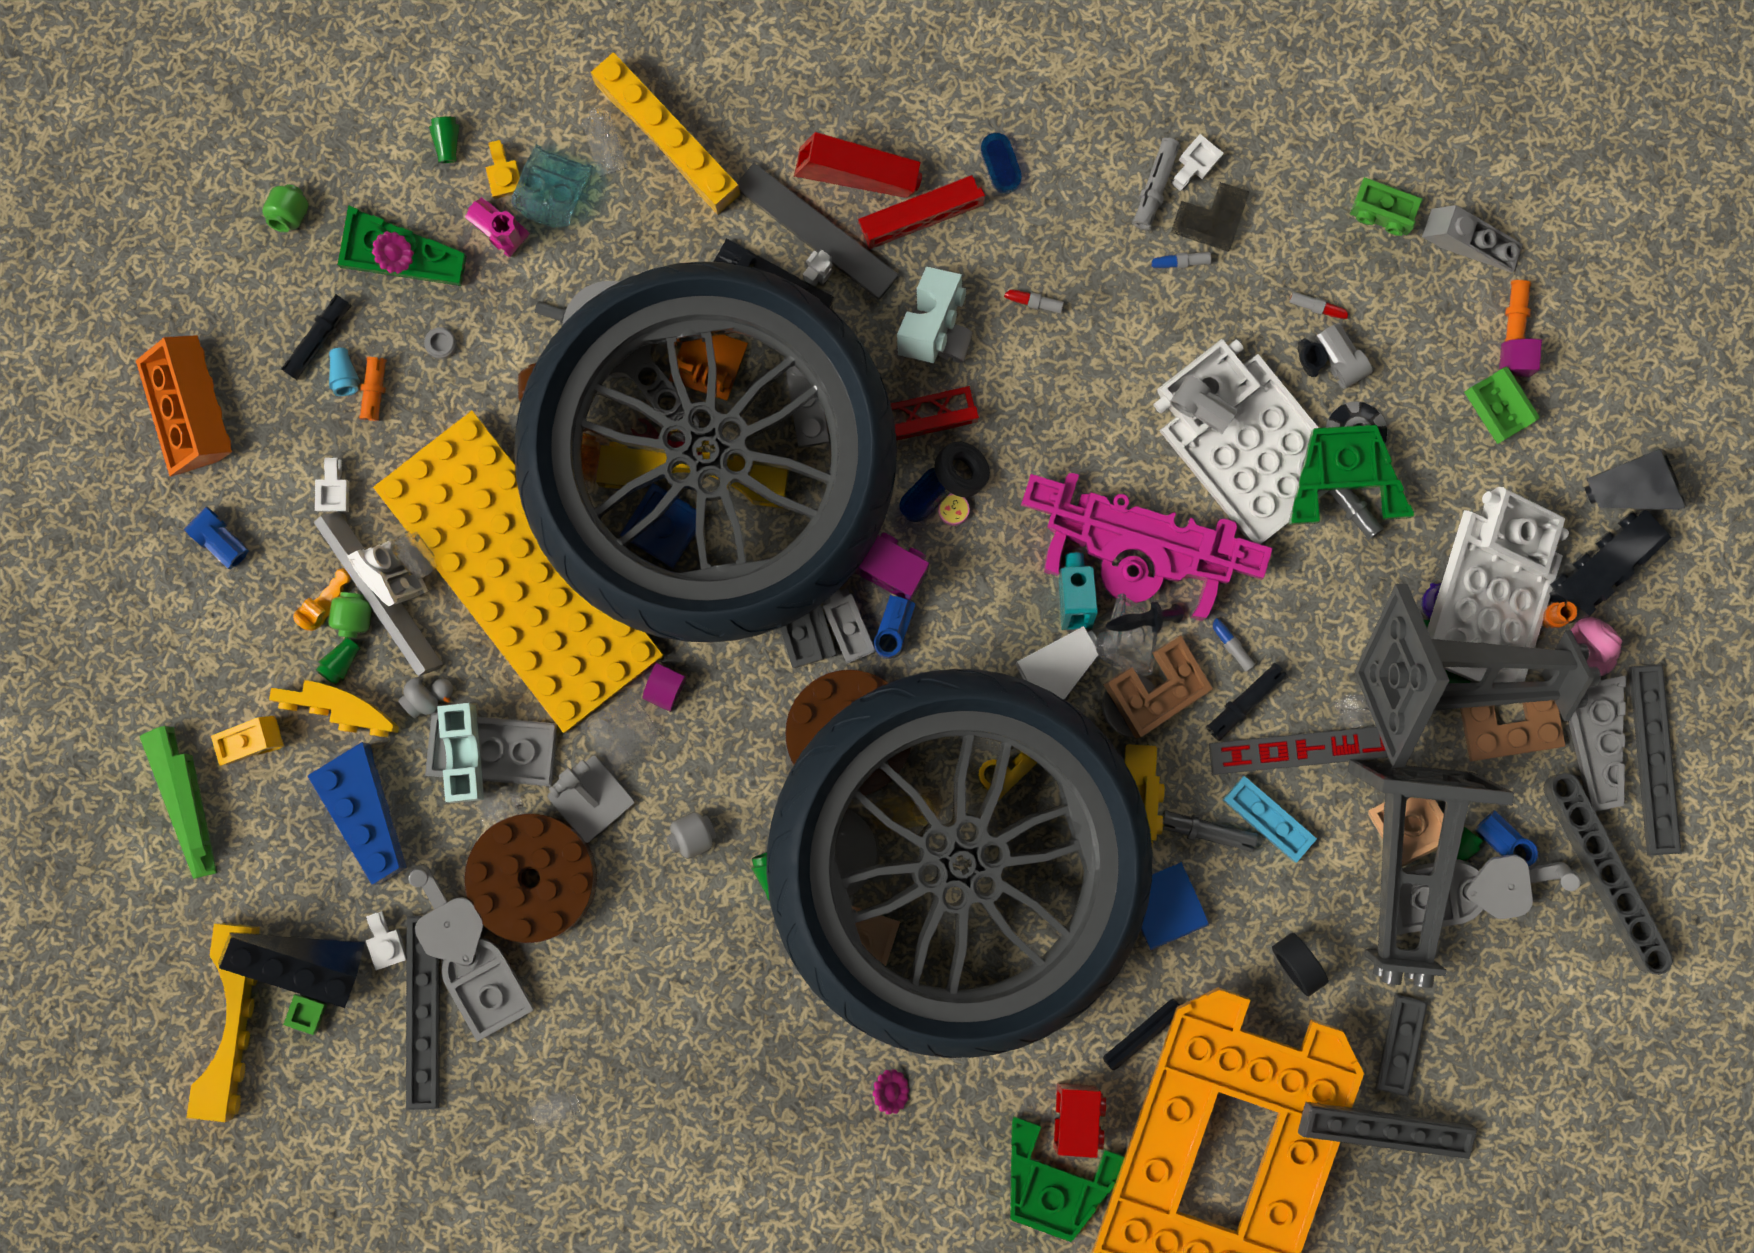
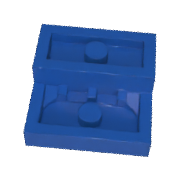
[1141,862,1209,950]

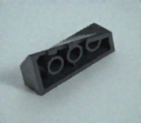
[1549,509,1672,623]
[218,932,365,1008]

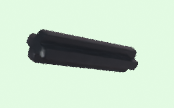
[1103,999,1180,1070]

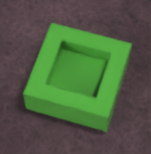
[283,994,327,1035]

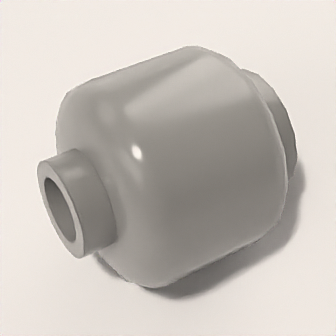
[666,812,716,859]

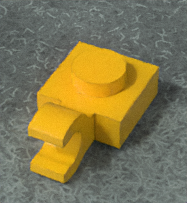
[485,140,524,199]

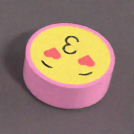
[938,494,970,526]

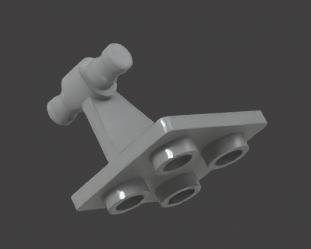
[547,756,635,843]

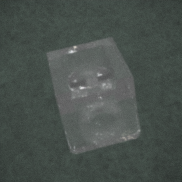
[474,786,524,830]

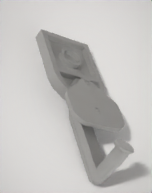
[1397,854,1581,935]
[408,864,535,1042]

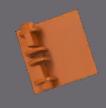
[669,335,748,401]

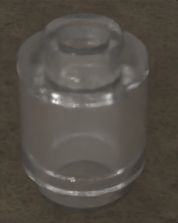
[392,531,438,579]

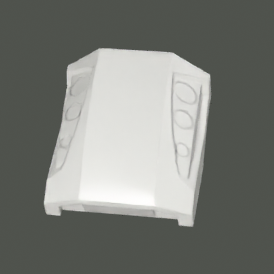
[347,540,428,606]

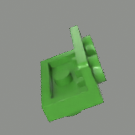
[1350,177,1422,236]
[1464,366,1539,444]

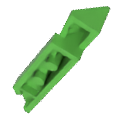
[140,726,217,879]

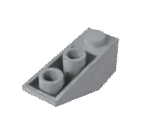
[1422,205,1523,273]

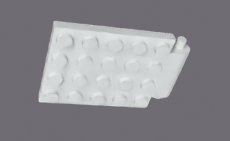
[1153,339,1329,544]
[1427,487,1569,683]

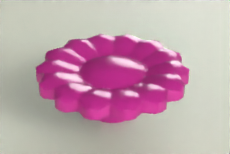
[372,231,414,274]
[873,1069,910,1115]

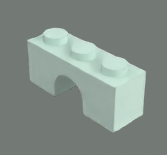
[897,267,966,363]
[437,703,484,803]

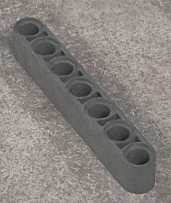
[1543,773,1672,975]

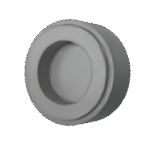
[424,327,457,360]

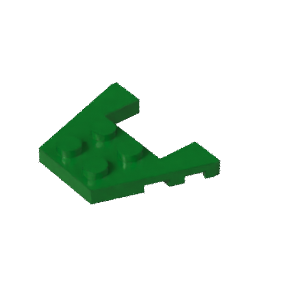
[1289,425,1414,525]
[1010,1115,1125,1242]

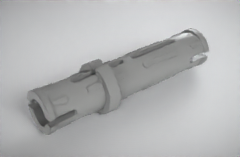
[1132,138,1181,230]

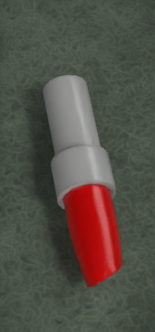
[1004,289,1064,314]
[1289,291,1348,319]

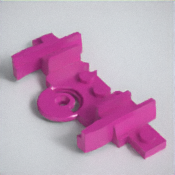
[1021,473,1273,621]

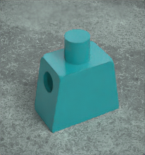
[1059,552,1097,630]

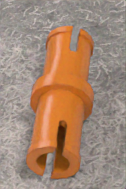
[1505,280,1532,341]
[359,356,387,421]
[1542,602,1577,628]

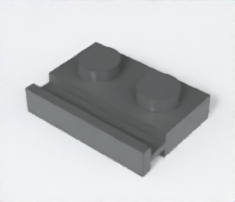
[780,605,836,669]

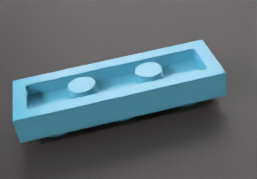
[1223,776,1317,863]

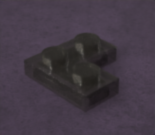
[1170,182,1249,252]

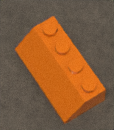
[136,335,232,476]

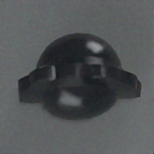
[1297,338,1327,377]

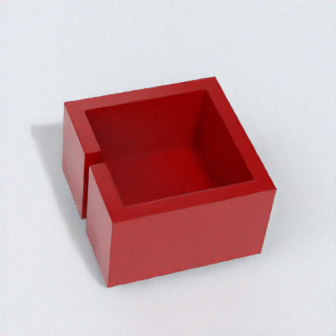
[1053,1083,1106,1158]

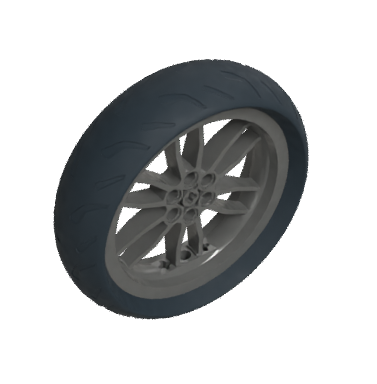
[514,261,897,643]
[766,669,1153,1058]

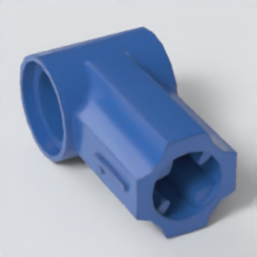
[184,507,249,570]
[874,595,916,659]
[1474,810,1538,867]

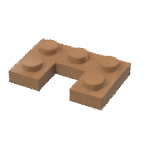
[1103,635,1213,739]
[1460,700,1566,762]

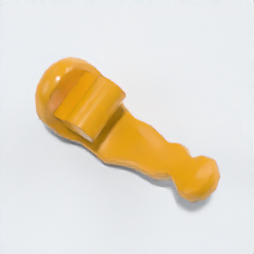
[293,568,351,631]

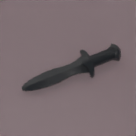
[1106,602,1184,633]

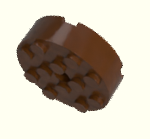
[785,670,911,796]
[465,814,597,943]

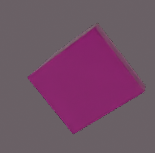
[1499,339,1542,378]
[642,663,687,712]

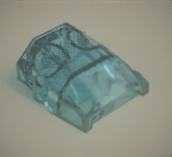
[512,144,593,228]

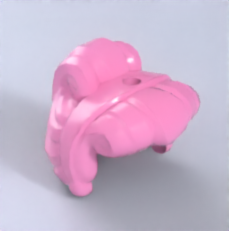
[1571,617,1623,676]

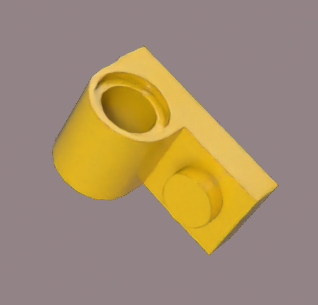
[211,716,284,766]
[978,752,1037,801]

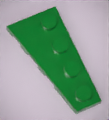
[337,205,467,286]

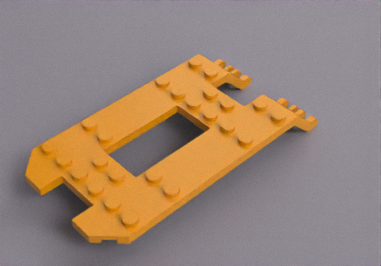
[1091,987,1364,1253]

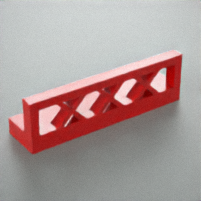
[858,175,985,250]
[891,386,979,441]

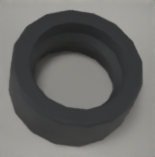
[1272,933,1329,996]

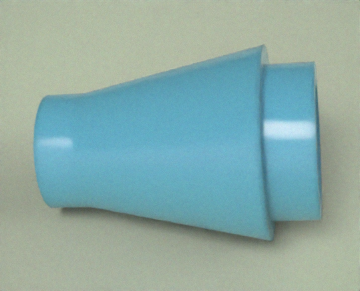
[329,348,360,396]

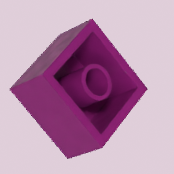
[855,532,929,601]

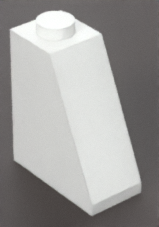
[1015,626,1100,699]

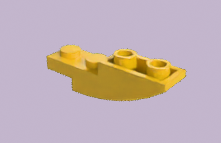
[269,680,399,738]

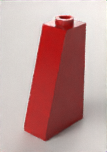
[794,132,922,198]

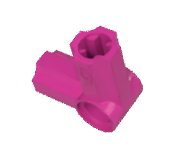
[465,197,530,258]

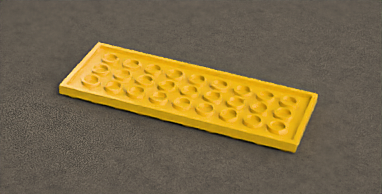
[373,410,664,734]

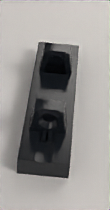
[713,238,834,308]

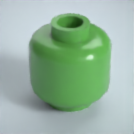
[262,184,309,232]
[328,592,372,638]

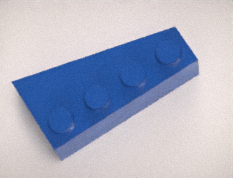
[307,742,407,885]

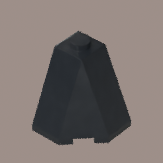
[1584,449,1687,510]

